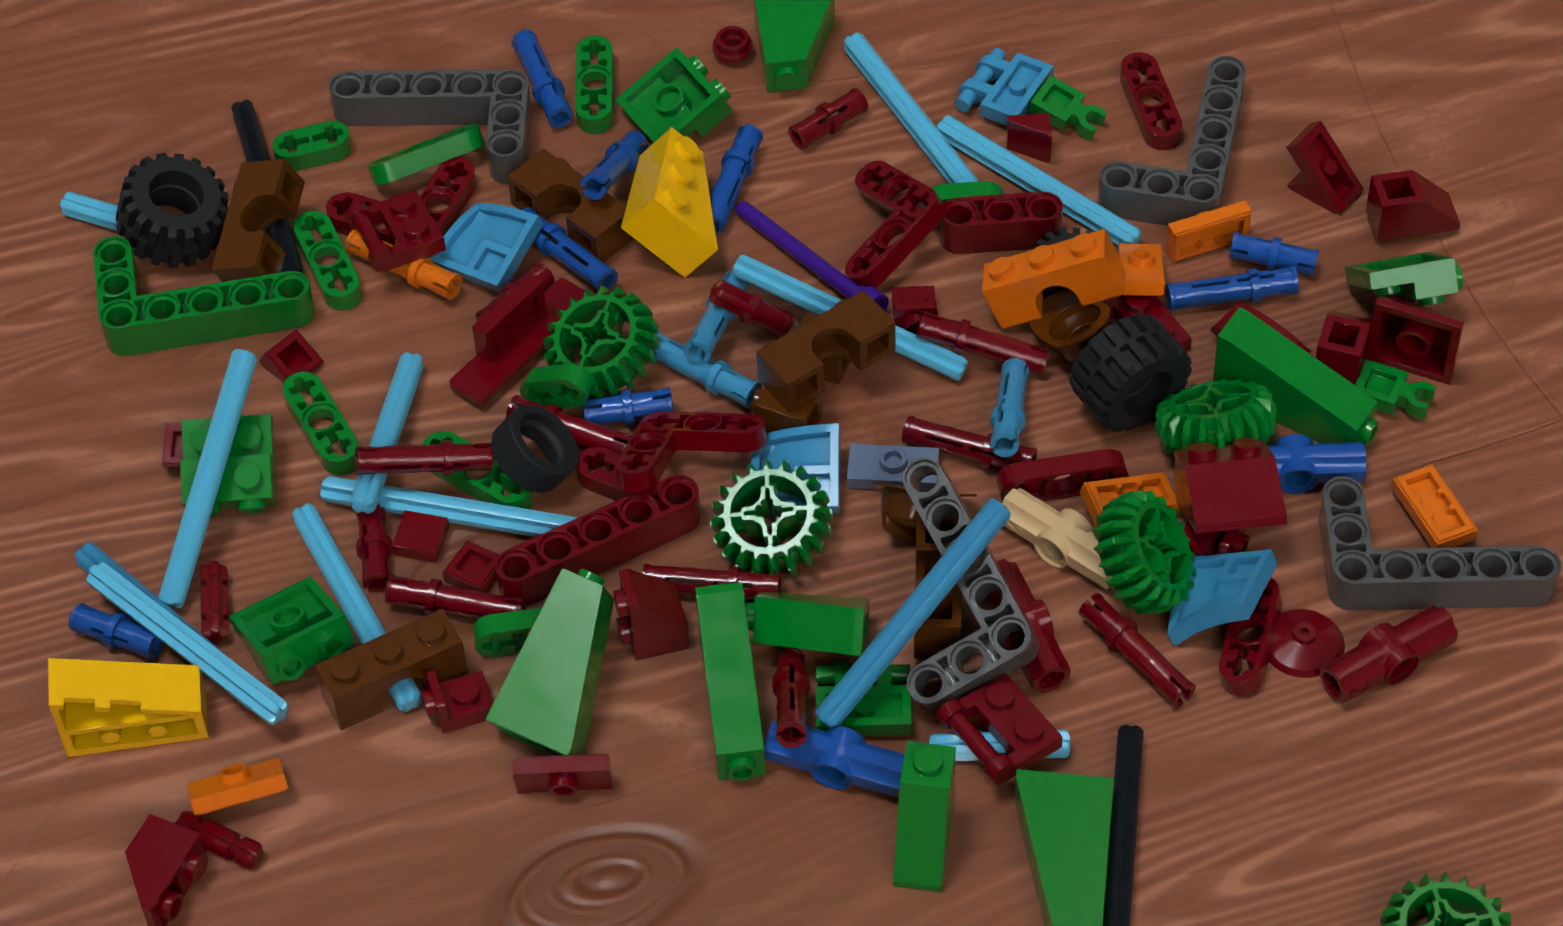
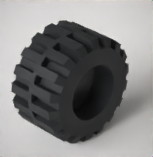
[115,153,229,268]
[1069,314,1192,432]

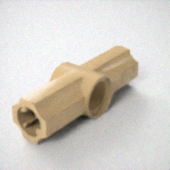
[1002,488,1114,590]

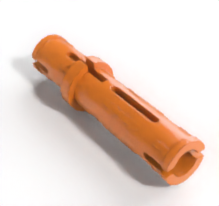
[345,229,463,300]

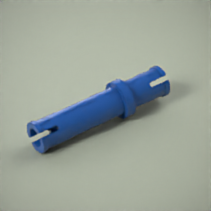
[511,29,574,128]
[710,124,763,234]
[581,131,648,200]
[522,207,618,290]
[1166,266,1299,311]

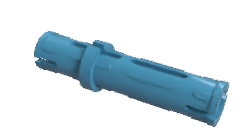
[684,269,750,365]
[653,332,762,408]
[990,358,1029,457]

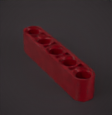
[495,475,701,606]

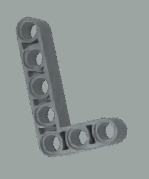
[1098,56,1246,226]
[329,69,532,185]
[902,458,1040,712]
[1318,476,1561,610]

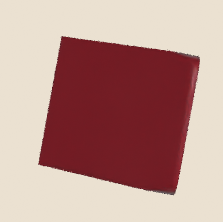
[1006,113,1052,162]
[259,329,324,383]

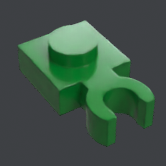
[1028,75,1107,140]
[1355,359,1436,419]

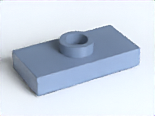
[847,443,939,492]

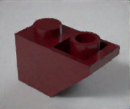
[1366,170,1460,241]
[1315,310,1372,385]
[613,568,689,661]
[125,814,208,926]

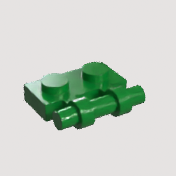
[816,660,912,736]

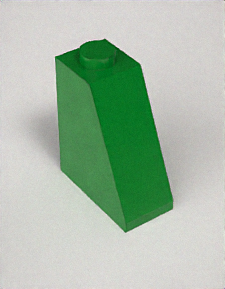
[754,0,835,92]
[746,592,870,656]
[893,741,956,893]

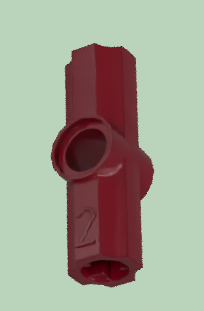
[986,559,1071,693]
[1319,605,1458,703]

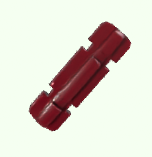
[200,561,229,645]
[175,811,264,869]

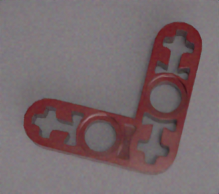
[326,157,477,246]
[845,160,946,288]
[615,411,768,493]

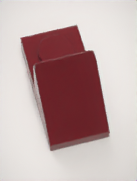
[1286,121,1364,214]

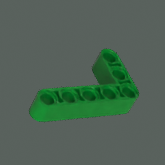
[93,236,315,356]

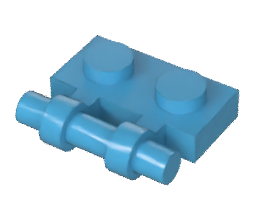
[955,48,1054,126]

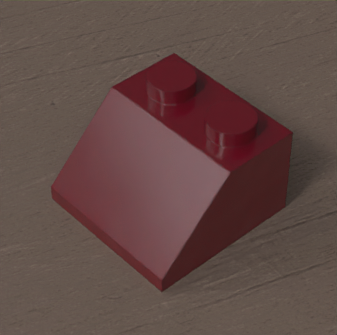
[1175,438,1287,533]

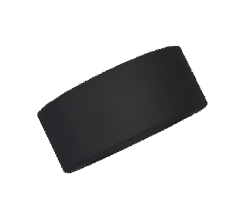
[491,404,579,493]

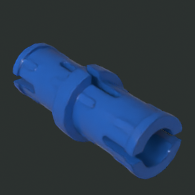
[1229,231,1319,277]
[583,387,674,425]
[69,603,164,660]

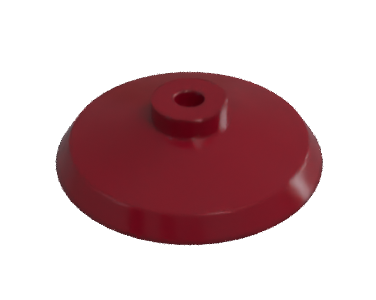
[1261,609,1345,678]

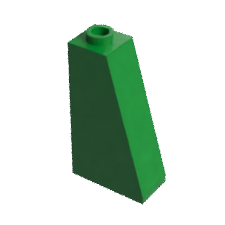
[1212,307,1379,446]
[486,568,614,756]
[695,582,766,781]
[1015,769,1114,926]

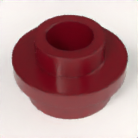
[713,26,753,63]

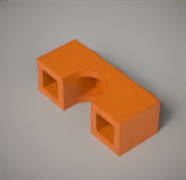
[982,229,1124,329]

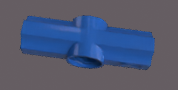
[1267,434,1366,494]
[764,720,905,798]

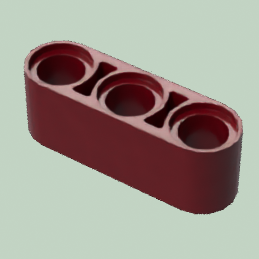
[940,192,1063,254]

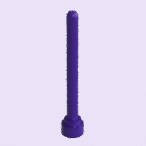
[736,201,889,311]

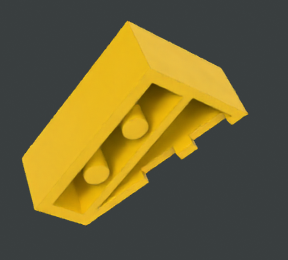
[621,127,718,278]
[48,658,209,757]

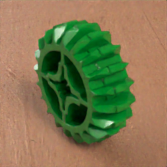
[543,285,661,399]
[1155,378,1277,457]
[710,458,834,576]
[1093,490,1197,615]
[1380,871,1512,926]

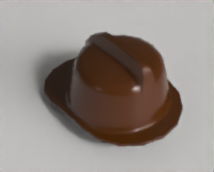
[1030,288,1111,363]
[872,483,977,539]

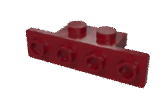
[449,274,585,406]

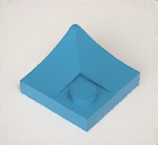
[430,203,543,293]
[749,423,841,515]
[1168,549,1278,645]

